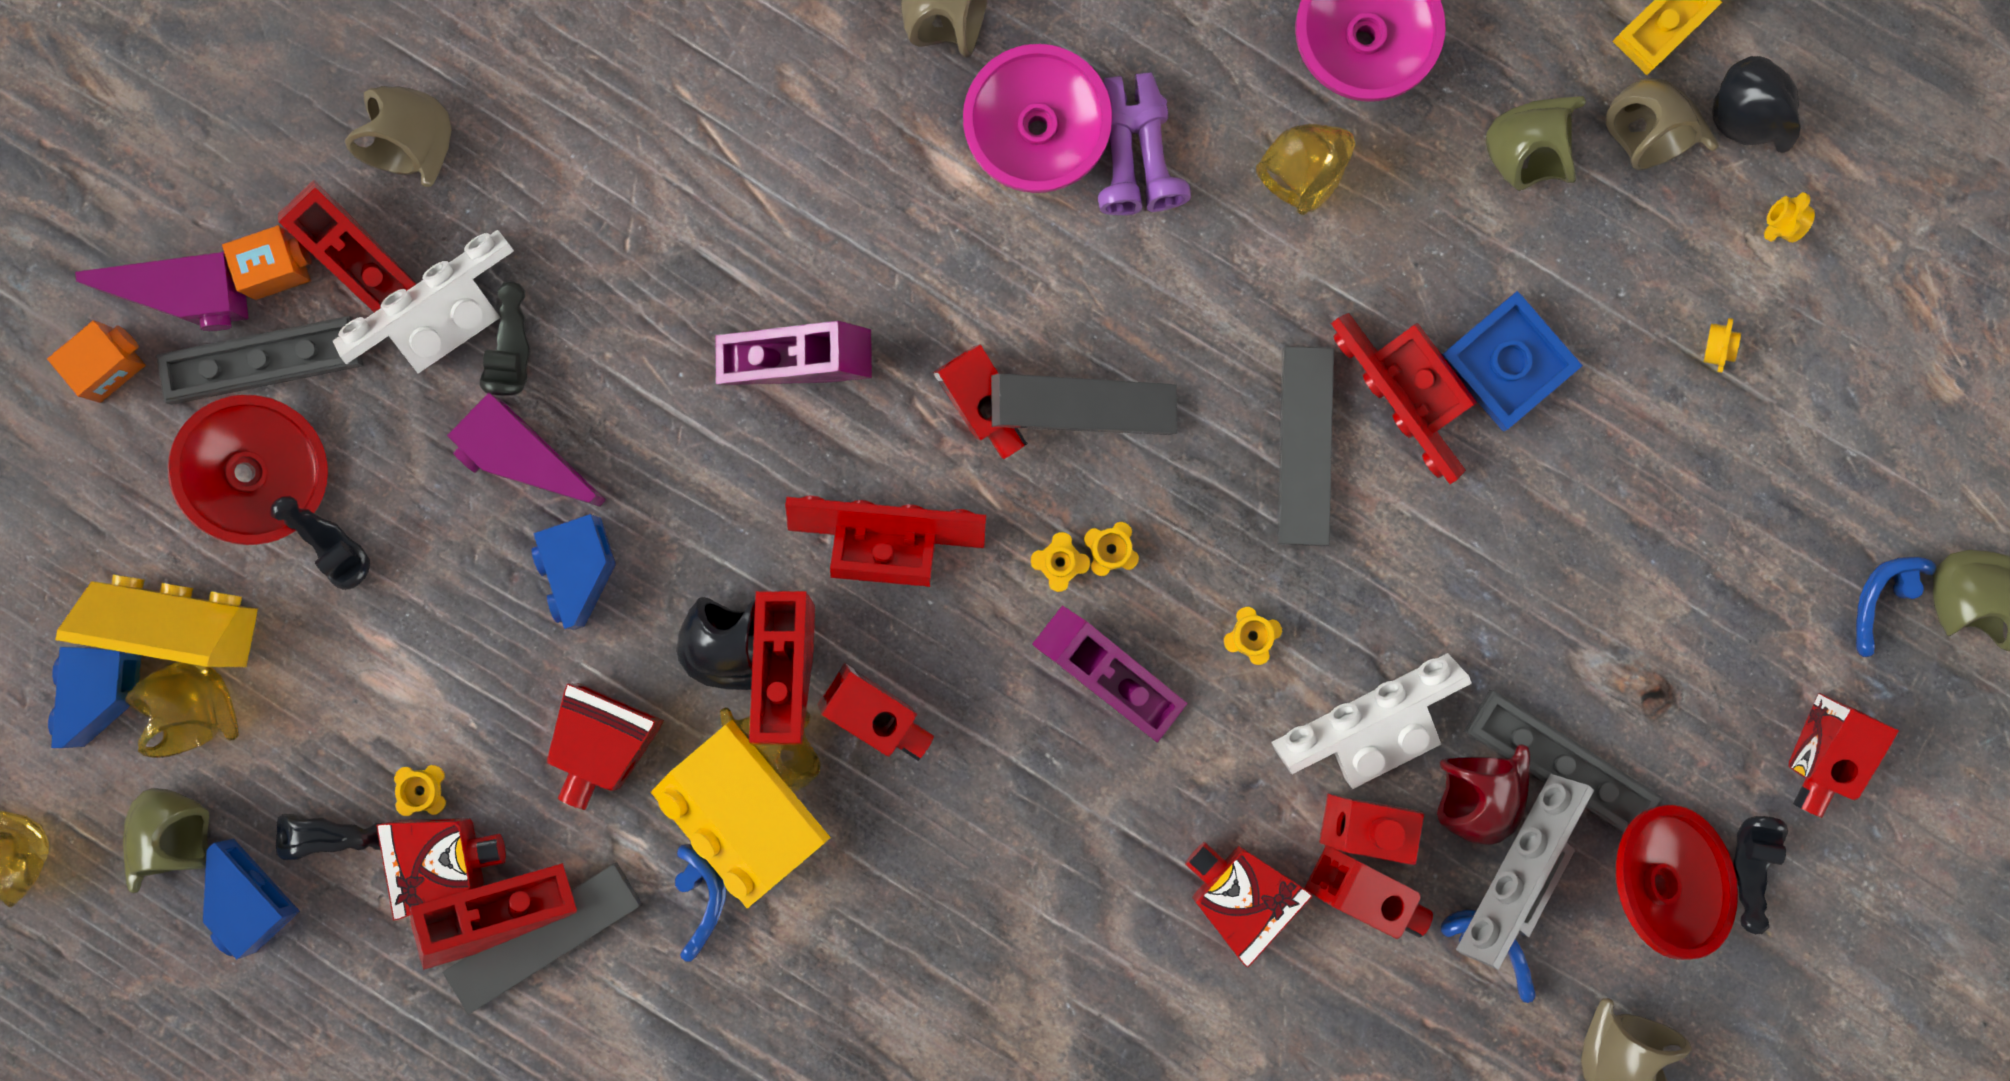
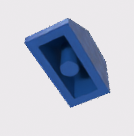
[203,839,300,960]

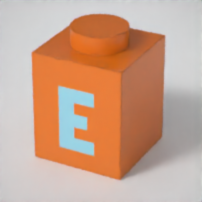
[222,225,311,300]
[47,320,146,403]

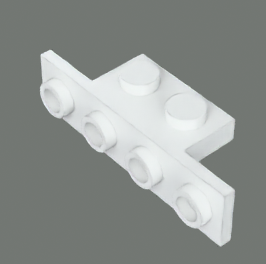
[333,230,514,373]
[1271,653,1472,789]

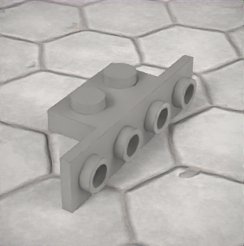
[1456,774,1594,970]

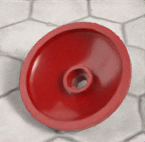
[168,395,328,545]
[1615,805,1738,960]

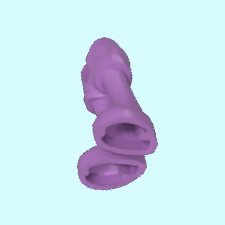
[1098,72,1191,215]

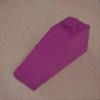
[75,252,249,331]
[715,321,872,385]
[447,393,606,507]
[1032,605,1188,743]

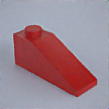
[278,180,417,313]
[749,591,815,745]
[410,863,577,970]

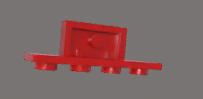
[1330,313,1477,484]
[785,495,986,587]

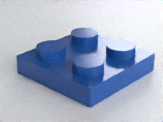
[1442,291,1583,432]

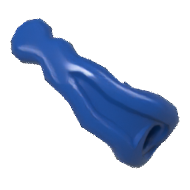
[1856,557,1936,657]
[675,844,726,962]
[1441,910,1535,1003]

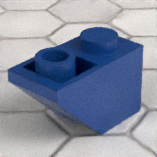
[532,514,616,630]
[48,647,141,748]

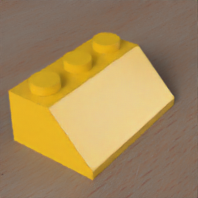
[55,574,258,667]
[650,720,831,909]

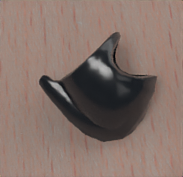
[1712,56,1801,153]
[676,597,755,690]

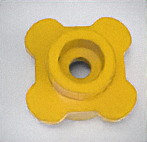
[1764,192,1815,243]
[1703,318,1741,373]
[1084,522,1139,576]
[1030,532,1090,592]
[1223,607,1282,665]
[394,765,446,816]

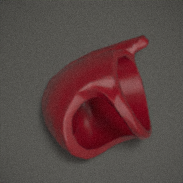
[1437,744,1530,845]

